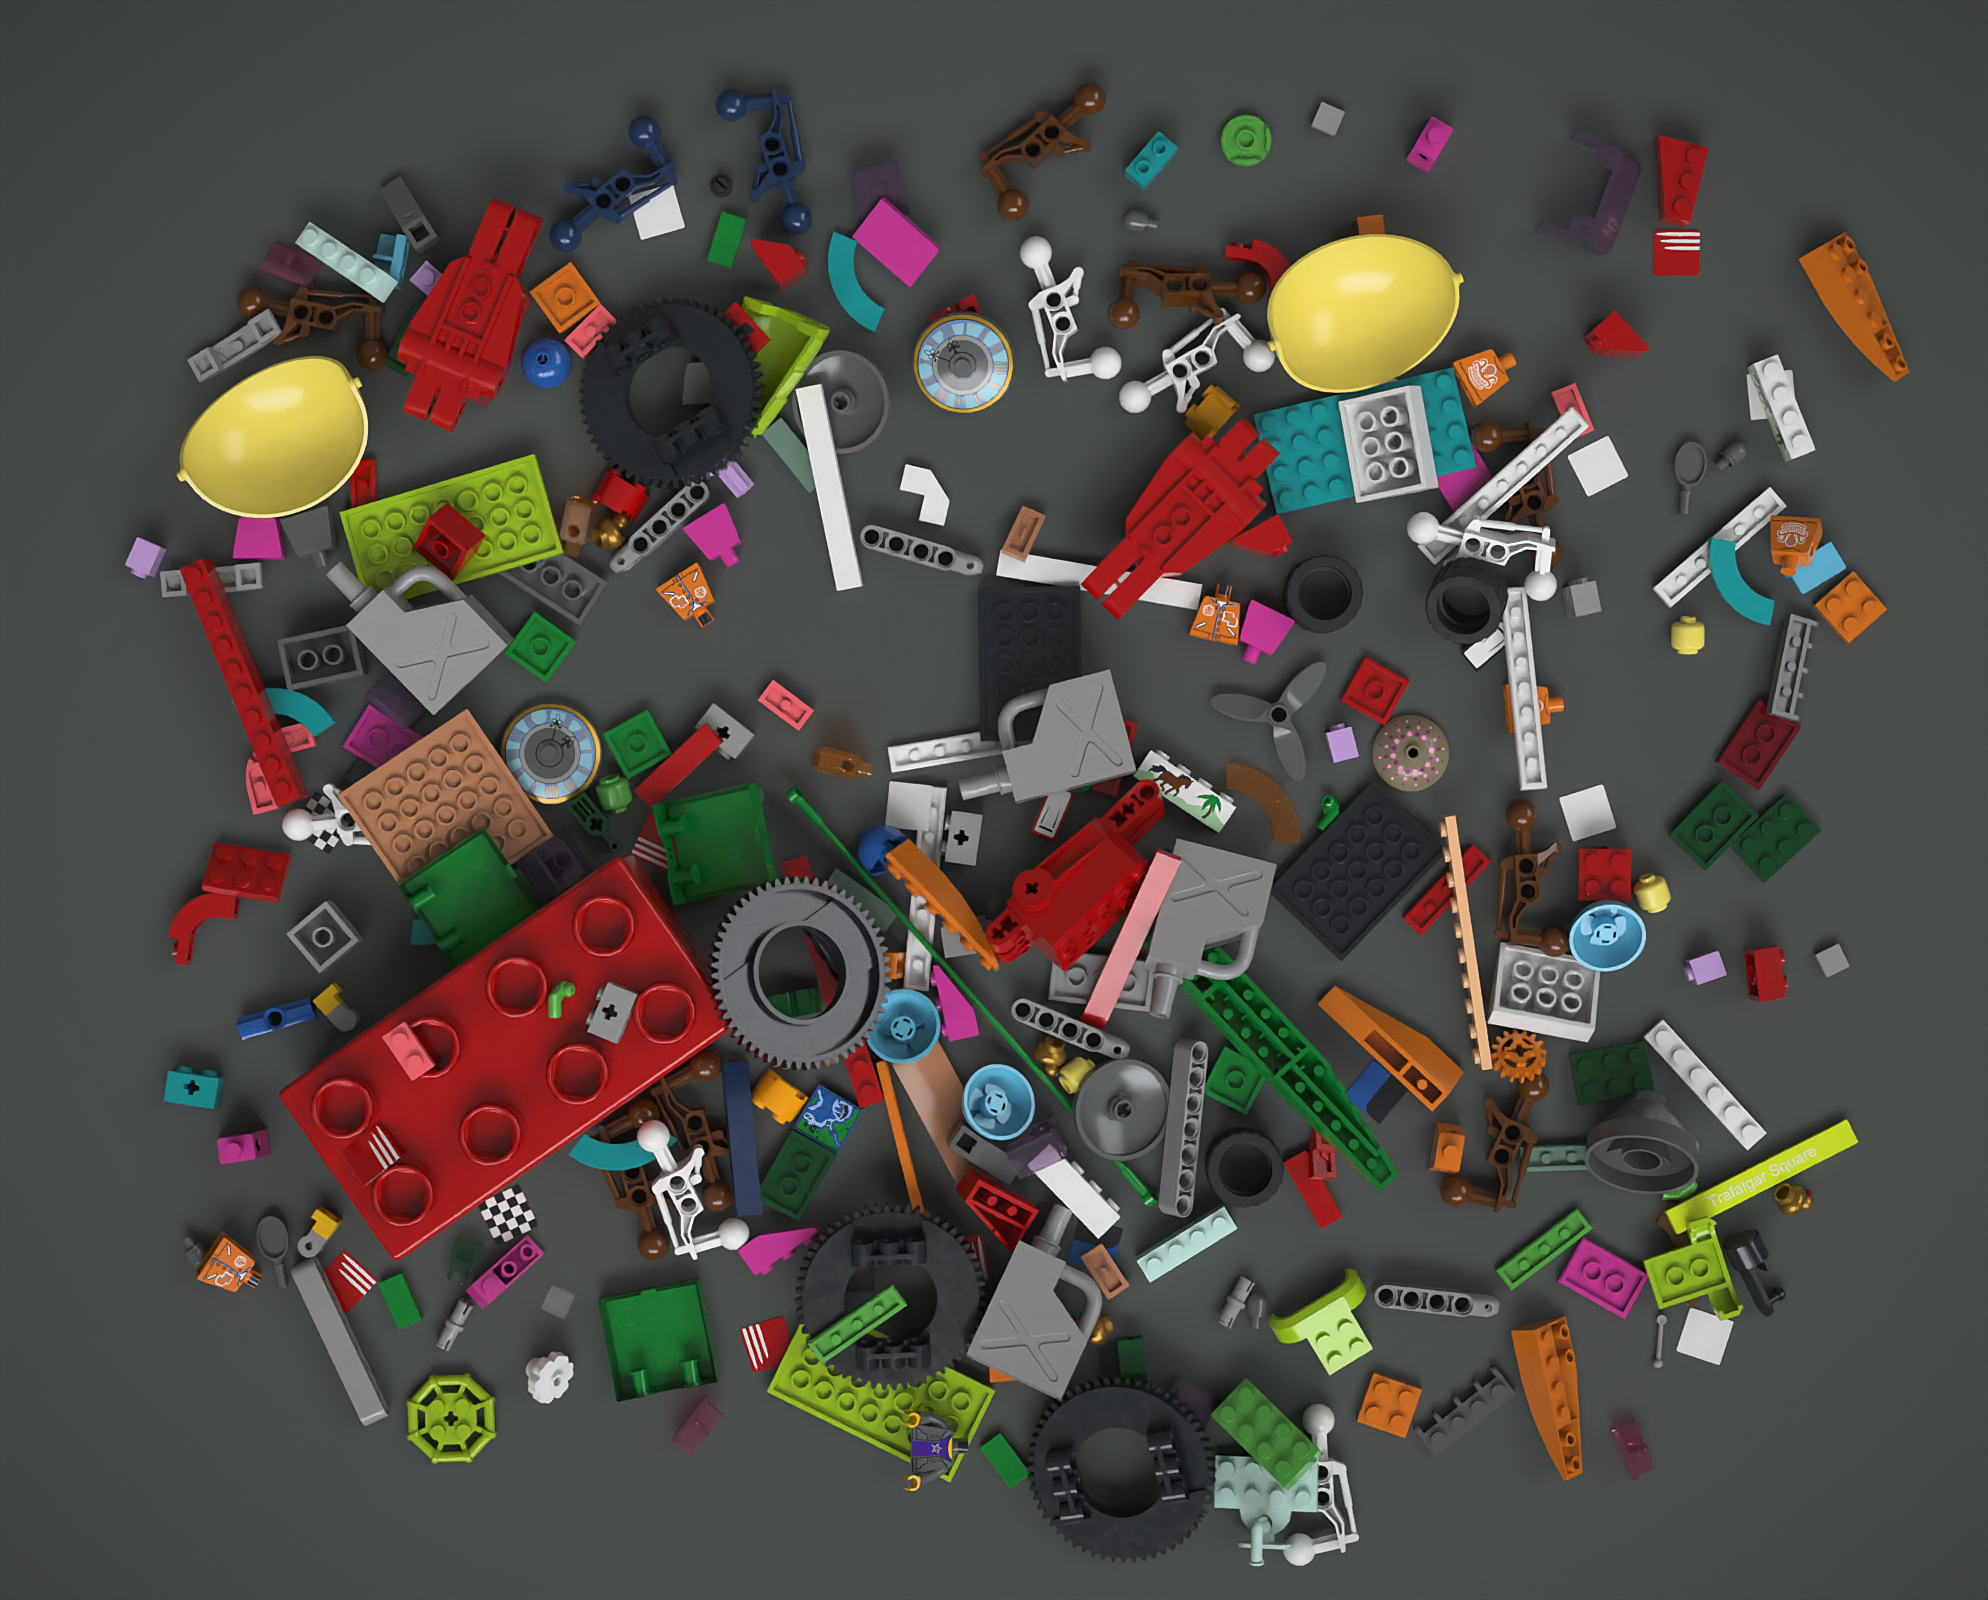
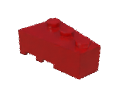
[1653,135,1709,227]
[955,1168,1039,1253]

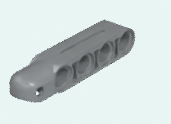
[609,481,710,574]
[860,525,984,576]
[1011,997,1130,1059]
[1372,1281,1500,1317]

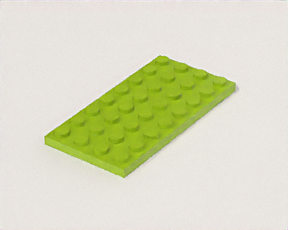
[339,454,565,600]
[767,1324,996,1482]

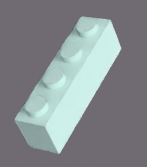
[295,222,398,303]
[1136,1203,1238,1282]

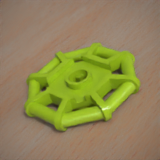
[405,1373,497,1464]

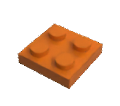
[530,262,602,334]
[1813,571,1887,644]
[1356,1372,1422,1438]

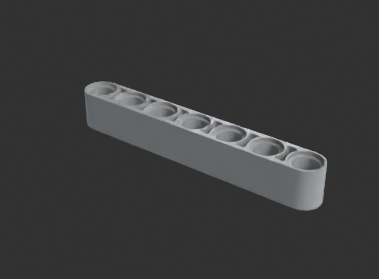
[1159,1038,1208,1218]
[291,1256,390,1426]

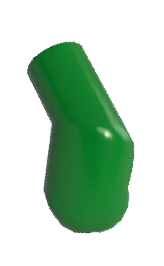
[1316,794,1340,832]

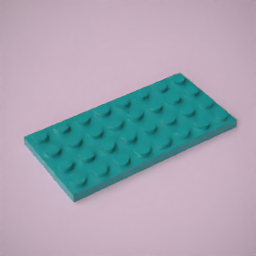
[1253,367,1476,515]

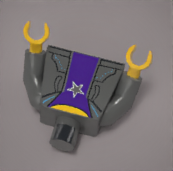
[902,1409,968,1491]

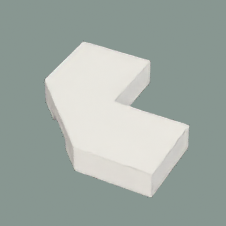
[900,464,950,526]

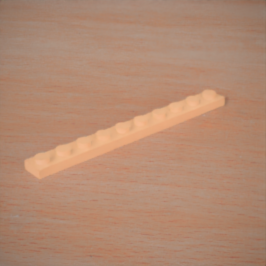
[1439,814,1493,1070]

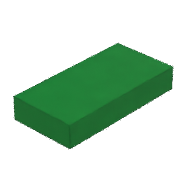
[707,212,747,269]
[378,1272,423,1330]
[980,1432,1031,1489]

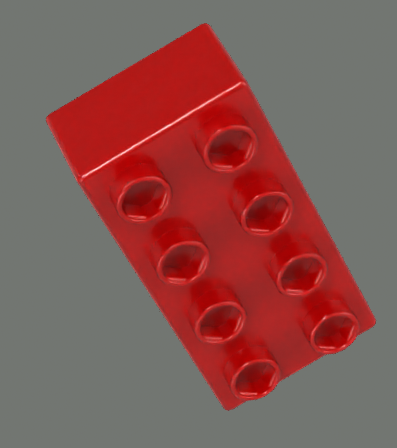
[279,855,732,1260]

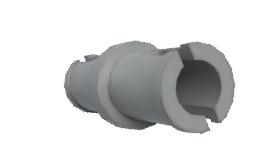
[1216,1276,1255,1329]
[435,1298,474,1351]

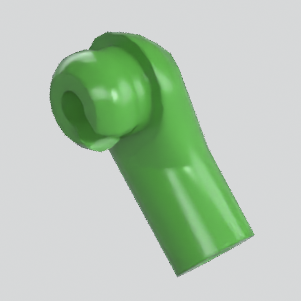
[548,981,575,1018]
[1661,1179,1698,1201]

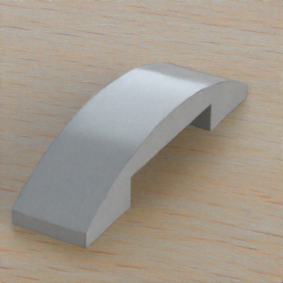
[187,309,282,382]
[160,563,263,597]

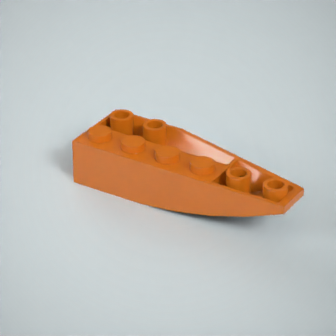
[1799,232,1910,382]
[885,839,1000,972]
[1317,985,1464,1111]
[1511,1316,1583,1480]

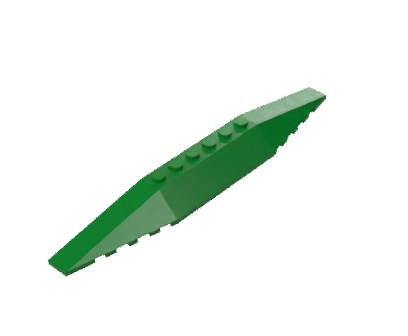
[1121,911,1399,1192]

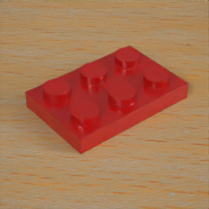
[202,842,291,903]

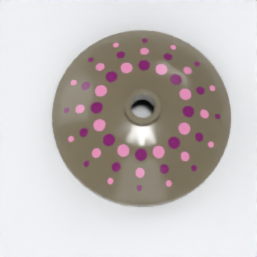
[1372,715,1449,792]

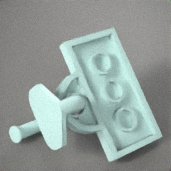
[1214,1455,1319,1566]

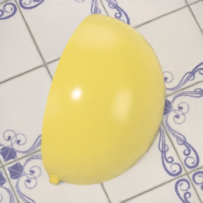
[1267,234,1464,393]
[176,356,368,518]

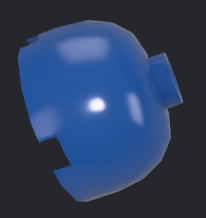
[521,337,572,389]
[857,824,906,876]

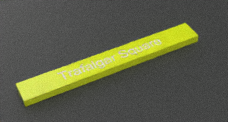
[1664,1119,1858,1234]

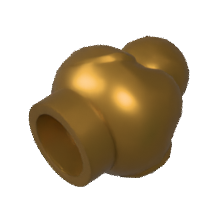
[591,512,629,549]
[1034,1035,1066,1077]
[1774,1183,1814,1216]
[1073,1314,1113,1344]

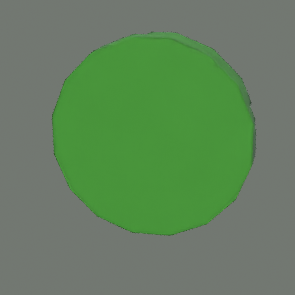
[1220,114,1272,167]

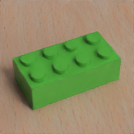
[1211,1378,1324,1491]

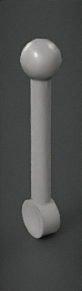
[1653,1314,1667,1368]

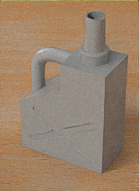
[326,562,514,715]
[959,669,1137,804]
[1143,839,1277,1019]
[967,1204,1103,1401]

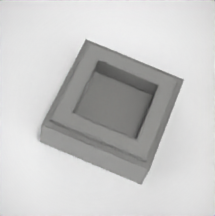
[1311,102,1345,137]
[1814,943,1850,978]

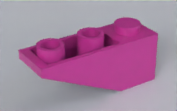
[929,964,979,1041]
[737,1224,819,1275]
[466,1235,544,1310]

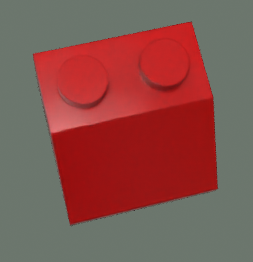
[750,239,808,292]
[1584,310,1650,358]
[413,503,486,581]
[1229,515,1293,558]
[1743,945,1788,1002]

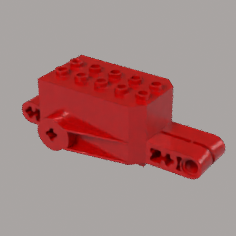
[397,197,543,432]
[1081,417,1281,621]
[985,779,1166,972]

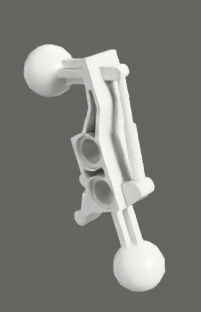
[1020,236,1122,382]
[1119,308,1275,414]
[1407,512,1557,601]
[282,783,371,846]
[637,1120,750,1260]
[1283,1404,1359,1566]

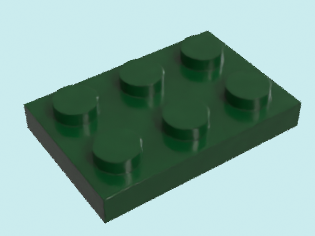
[1668,780,1759,871]
[1730,793,1821,883]
[1568,1040,1655,1106]
[760,1129,837,1222]

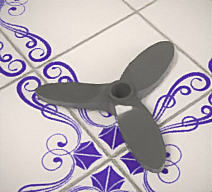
[1210,662,1326,781]

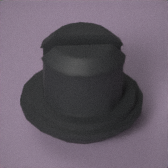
[710,174,733,197]

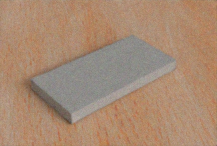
[1048,952,1155,1012]

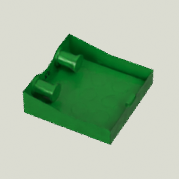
[652,782,777,905]
[397,825,540,968]
[598,1277,720,1402]

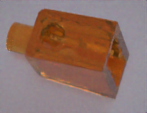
[559,496,599,557]
[811,745,874,781]

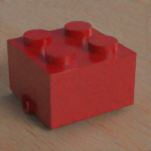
[1577,846,1631,901]

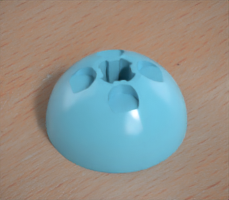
[1569,900,1646,971]
[867,989,940,1064]
[961,1064,1035,1140]

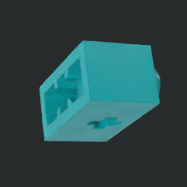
[1124,131,1178,192]
[164,1065,224,1109]

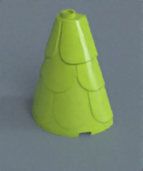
[741,296,830,438]

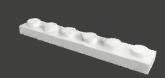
[1652,487,1786,608]
[1643,1019,1766,1150]

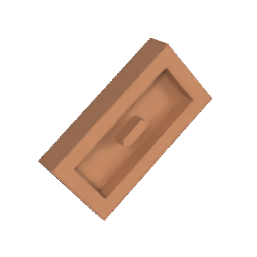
[1001,506,1046,563]
[1080,1242,1130,1300]

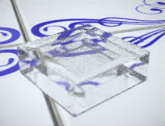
[541,1284,576,1319]

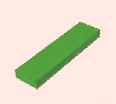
[1495,1207,1593,1291]
[807,1283,907,1364]

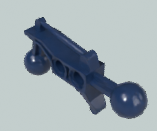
[715,87,813,235]
[549,115,678,252]

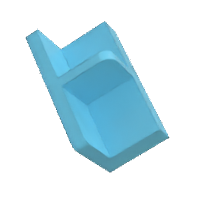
[372,234,411,290]
[1785,542,1846,594]

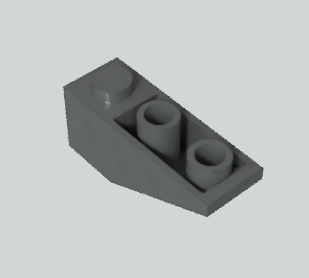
[379,176,442,255]
[946,1121,1024,1185]

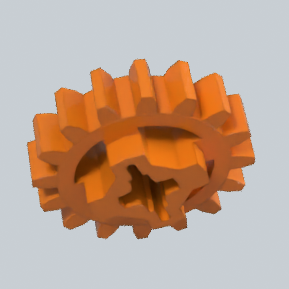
[1490,1028,1547,1083]

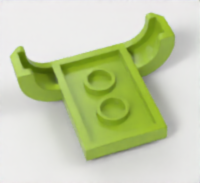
[1642,1216,1743,1321]
[1268,1268,1373,1375]

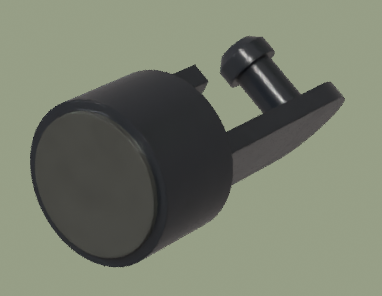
[1723,1229,1786,1317]

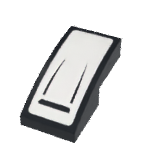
[1460,619,1505,672]

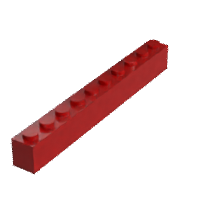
[179,559,309,806]
[781,855,885,1108]

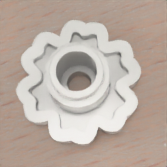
[526,1351,573,1404]

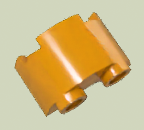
[1184,384,1241,440]
[751,1068,809,1125]

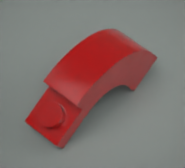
[1223,239,1290,308]
[168,892,240,965]

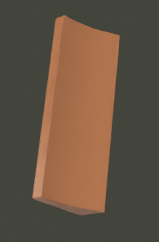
[892,1040,1000,1185]

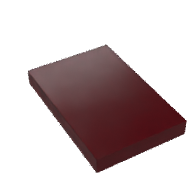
[1715,699,1801,791]

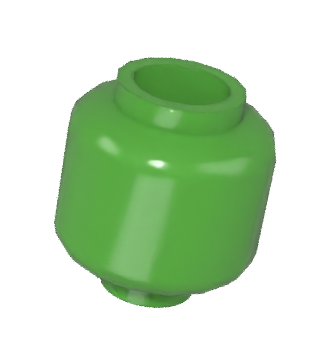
[596,774,633,814]

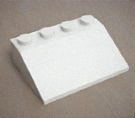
[1338,386,1438,503]
[1487,942,1600,1042]

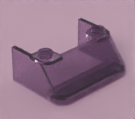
[1536,130,1641,256]

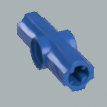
[236,996,317,1040]

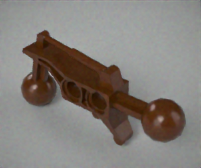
[979,83,1106,221]
[1107,260,1266,330]
[236,286,389,371]
[1470,420,1562,568]
[1493,798,1570,957]
[651,1049,733,1212]
[1440,1072,1550,1213]
[590,1098,676,1260]

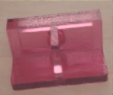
[259,244,322,289]
[672,1396,724,1457]
[1610,1420,1654,1482]

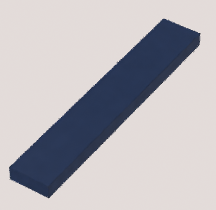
[721,1061,762,1217]

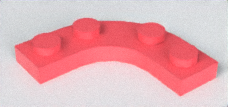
[246,723,317,815]

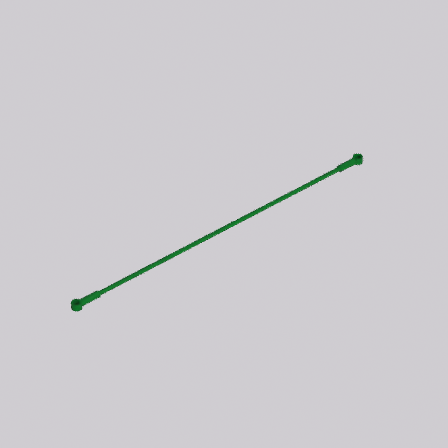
[785,786,1159,1207]

